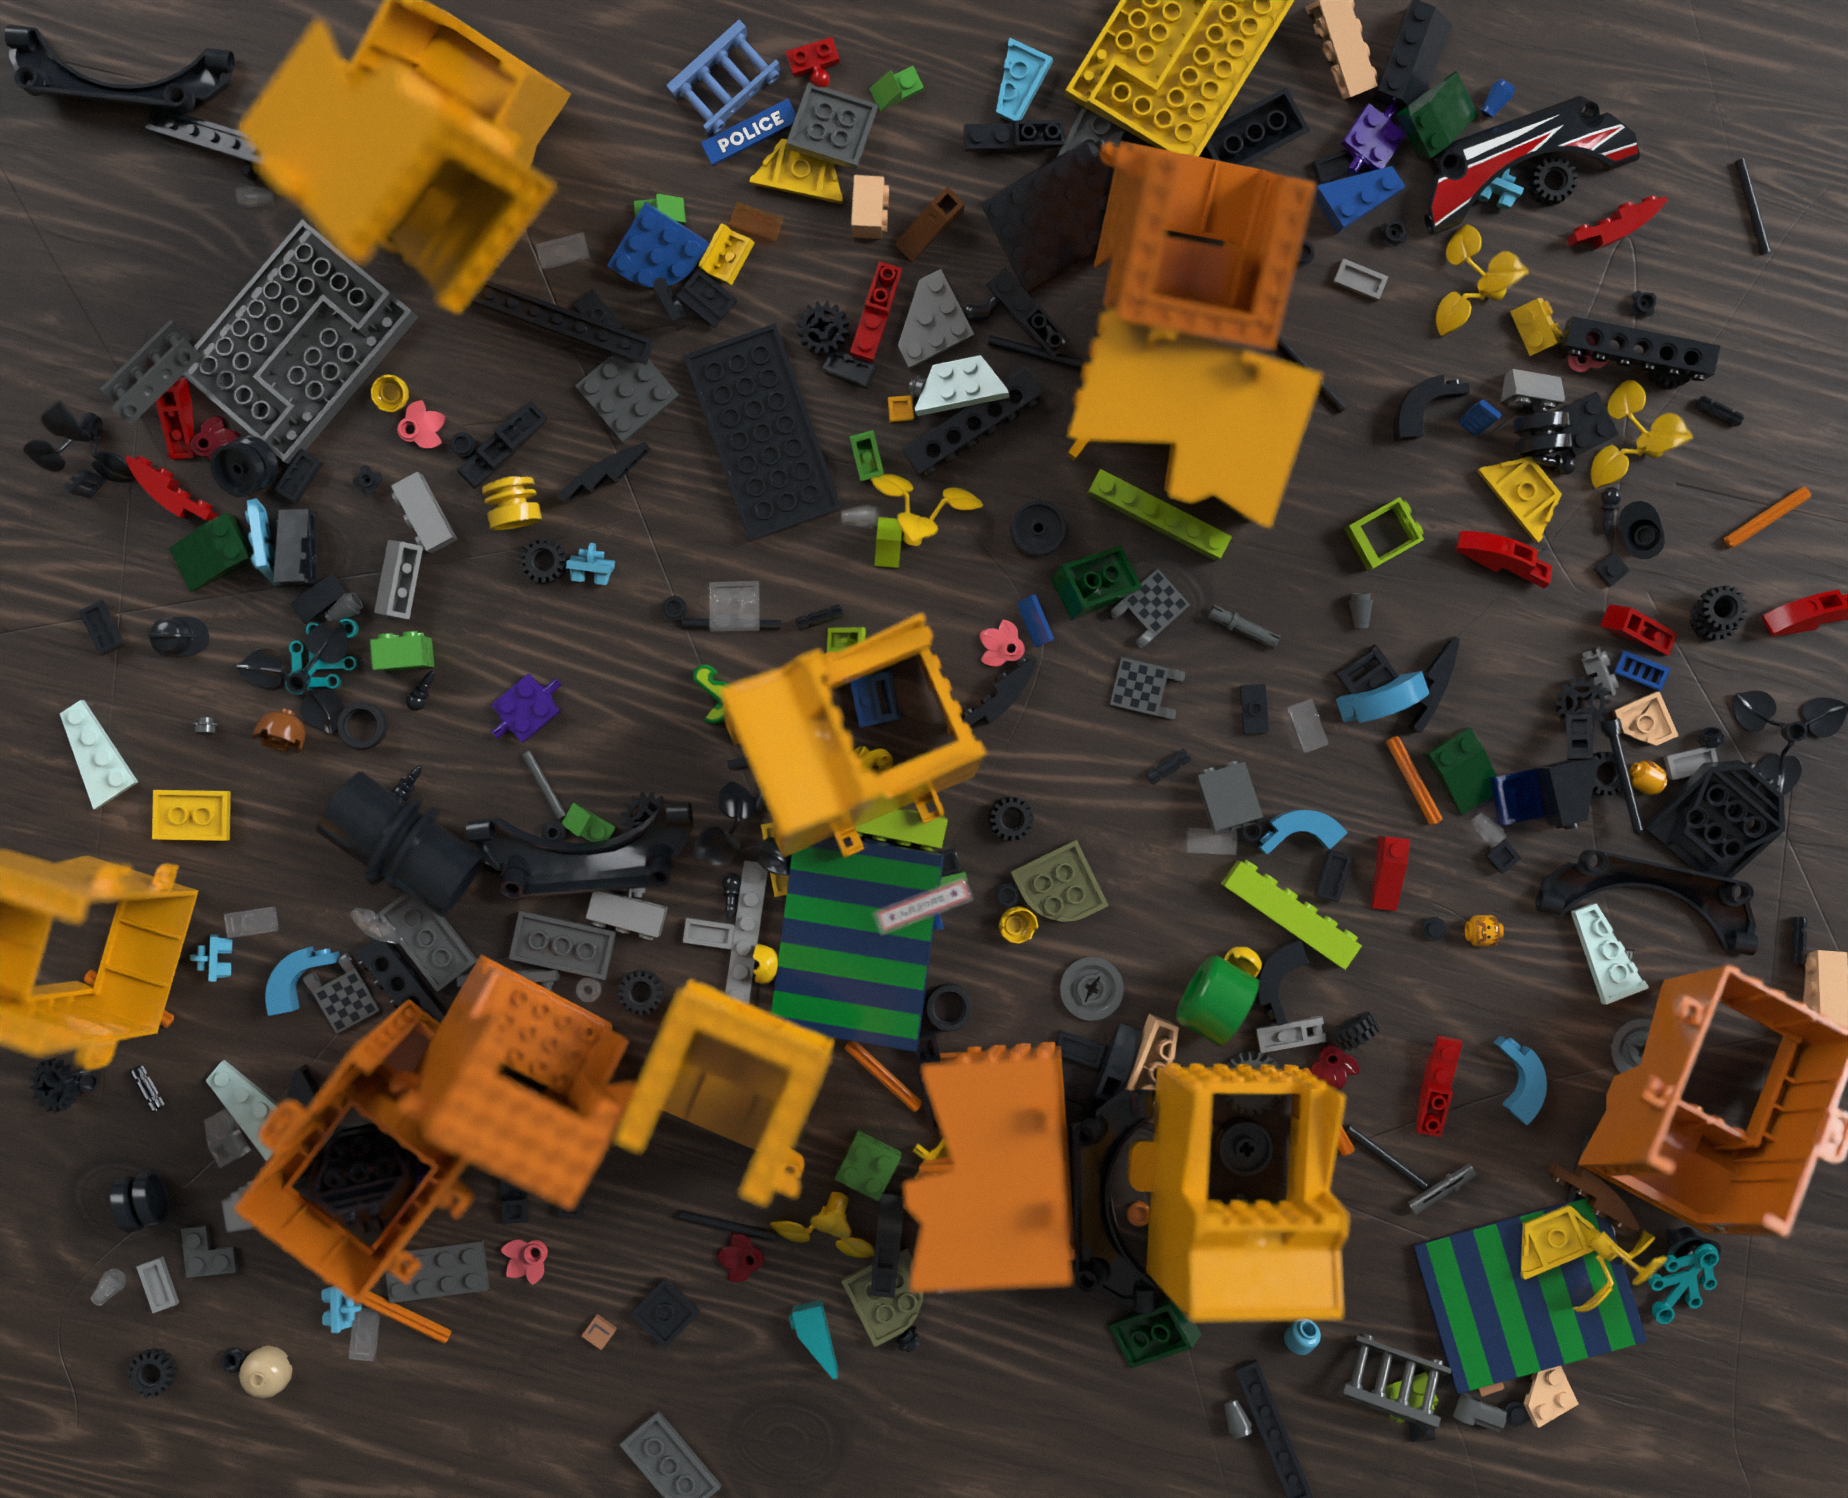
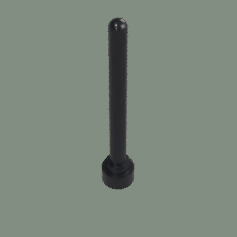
[1600,718,1644,835]

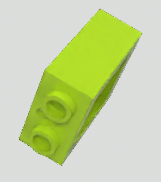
[1344,497,1424,571]

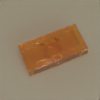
[729,202,784,243]

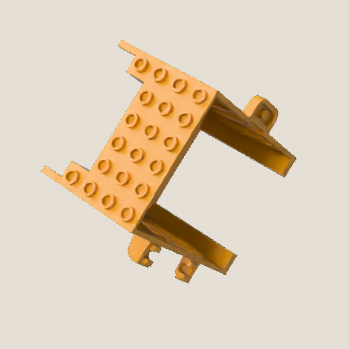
[338,0,571,268]
[238,19,555,314]
[1068,308,1322,527]
[720,613,986,859]
[0,849,199,1069]
[615,979,834,1205]
[1127,1063,1348,1320]

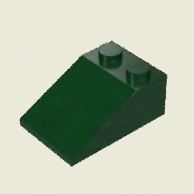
[1396,71,1478,158]
[169,513,254,592]
[1050,545,1143,620]
[1422,728,1503,816]
[1108,1295,1201,1369]

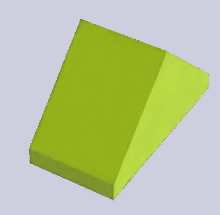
[875,517,902,568]
[827,627,866,653]

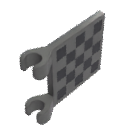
[1109,569,1190,648]
[1110,657,1186,720]
[303,953,381,1034]

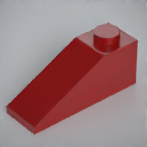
[156,378,196,459]
[1600,604,1678,656]
[1371,836,1410,911]

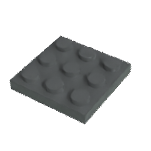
[786,82,879,171]
[575,354,680,443]

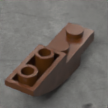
[1547,1162,1640,1231]

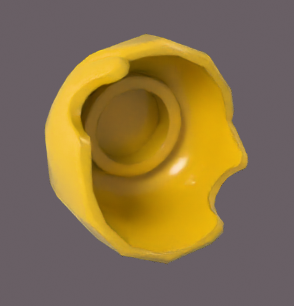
[371,375,409,413]
[999,906,1038,944]
[753,944,778,984]
[1224,946,1262,977]

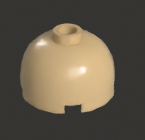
[239,1345,293,1399]

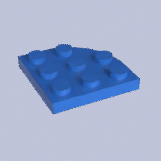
[607,201,709,287]

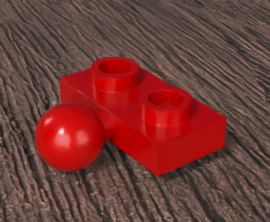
[785,37,840,88]

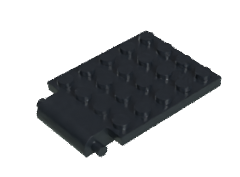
[980,139,1116,291]

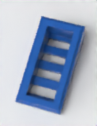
[1458,400,1501,436]
[1614,650,1671,692]

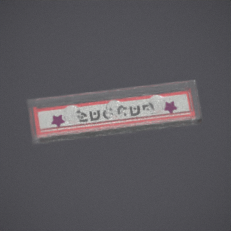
[872,876,974,936]

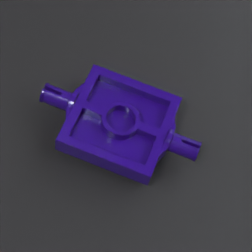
[1340,103,1406,175]
[491,673,562,743]

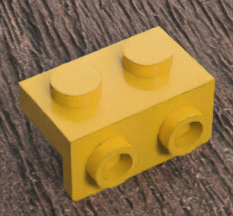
[699,223,755,286]
[1510,298,1563,356]

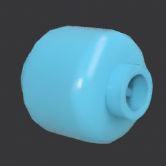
[1284,1319,1321,1355]

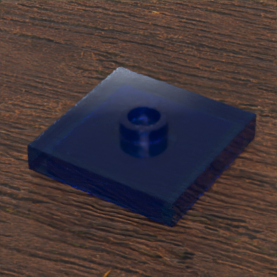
[1490,769,1544,825]

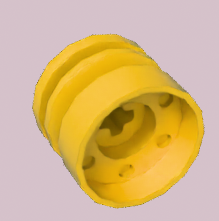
[482,477,542,530]

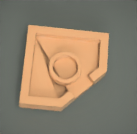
[1612,691,1679,746]
[1524,1366,1578,1428]

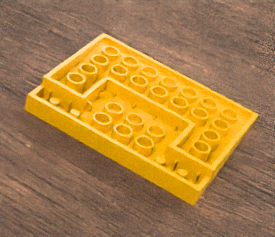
[1064,0,1294,157]

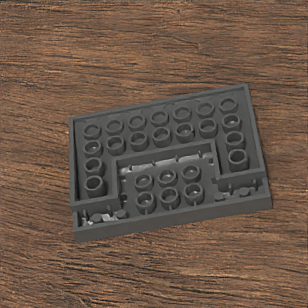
[183,219,418,465]

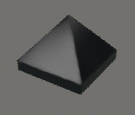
[1409,1422,1436,1442]

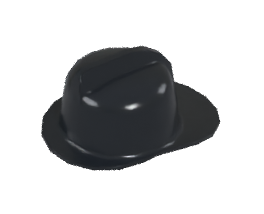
[1619,501,1665,560]
[149,617,209,656]
[1666,1227,1721,1258]

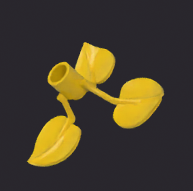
[1436,224,1528,337]
[1591,380,1693,489]
[870,474,983,546]
[769,1192,875,1259]
[1572,1230,1667,1312]

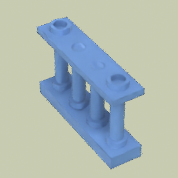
[666,20,780,137]

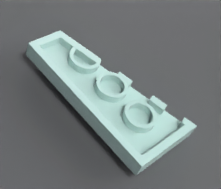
[60,700,138,809]
[1571,903,1649,1004]
[206,1060,280,1161]

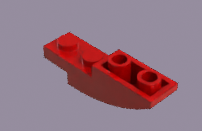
[1567,195,1667,250]
[850,261,903,363]
[125,455,218,521]
[1456,531,1552,589]
[1761,590,1848,636]
[1416,1035,1463,1137]

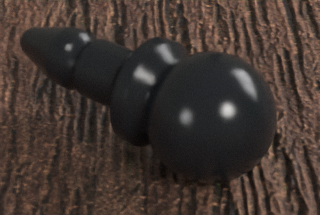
[1532,454,1576,475]
[1601,487,1622,535]
[406,671,435,711]
[391,765,422,801]
[722,873,741,920]

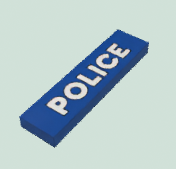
[701,99,796,167]

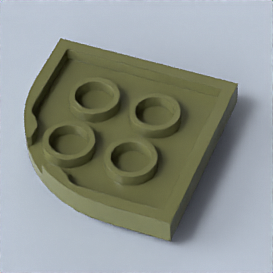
[1010,840,1109,922]
[841,1246,924,1347]

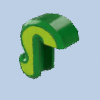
[693,665,731,724]

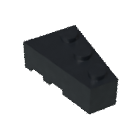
[274,509,318,586]

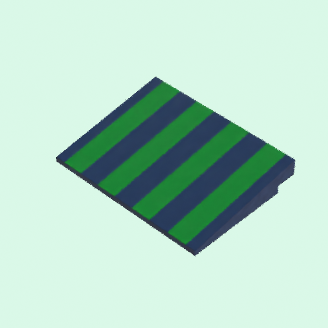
[771,837,944,1052]
[1413,1195,1647,1394]

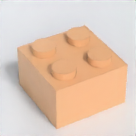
[851,175,889,239]

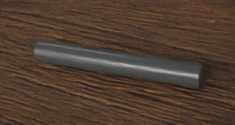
[521,751,566,819]

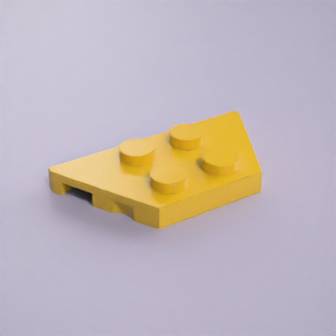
[749,139,843,204]
[1477,456,1562,543]
[1520,1205,1600,1280]

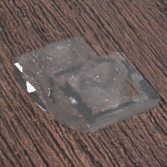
[349,908,400,944]

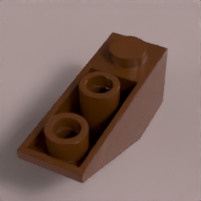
[895,186,965,263]

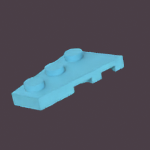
[996,37,1053,123]
[245,498,281,586]

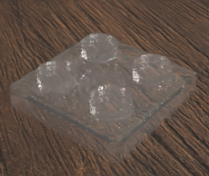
[710,581,760,632]

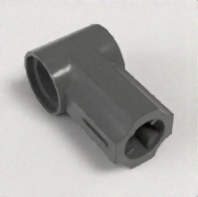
[1453,1392,1507,1432]

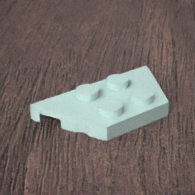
[915,355,1010,416]

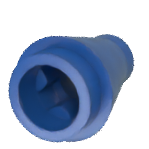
[1480,79,1515,119]

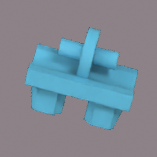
[1477,168,1524,210]
[566,543,615,585]
[190,934,232,981]
[322,1286,362,1333]

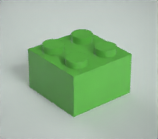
[370,631,434,672]
[835,1130,901,1202]

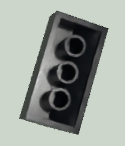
[1372,0,1452,111]
[1201,87,1310,166]

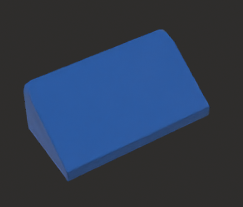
[1017,595,1054,647]

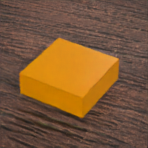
[887,395,914,423]
[1067,439,1090,461]

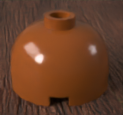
[253,709,306,753]

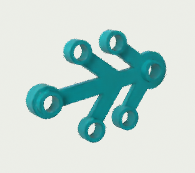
[285,618,359,695]
[1648,1244,1719,1324]

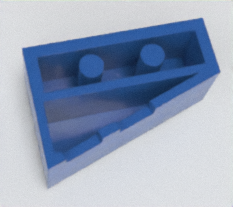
[1311,166,1405,234]

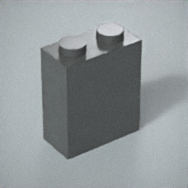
[1196,761,1263,836]

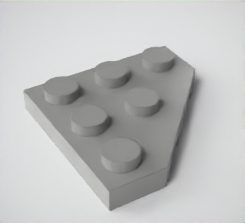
[898,269,974,369]

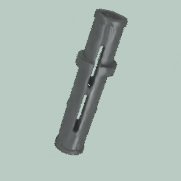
[1207,604,1280,649]
[1407,1163,1478,1215]

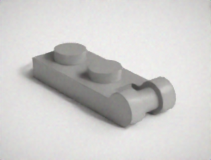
[1255,1016,1327,1053]

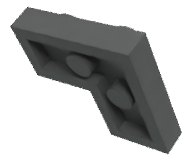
[181,1224,239,1278]

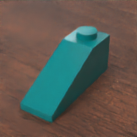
[789,1300,838,1379]

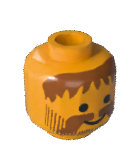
[1629,759,1667,796]
[1465,915,1504,947]

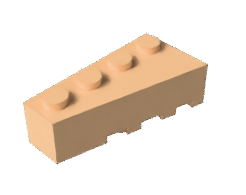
[1305,0,1378,99]
[1803,950,1848,1027]
[1123,1014,1179,1124]

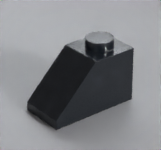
[285,1064,321,1110]

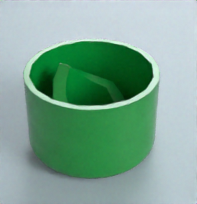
[1176,955,1259,1047]

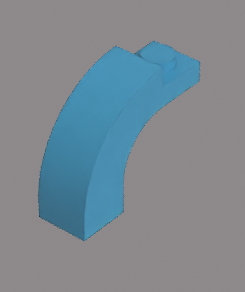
[1336,671,1430,723]
[1256,809,1348,855]
[265,946,340,1016]
[1493,1036,1547,1125]

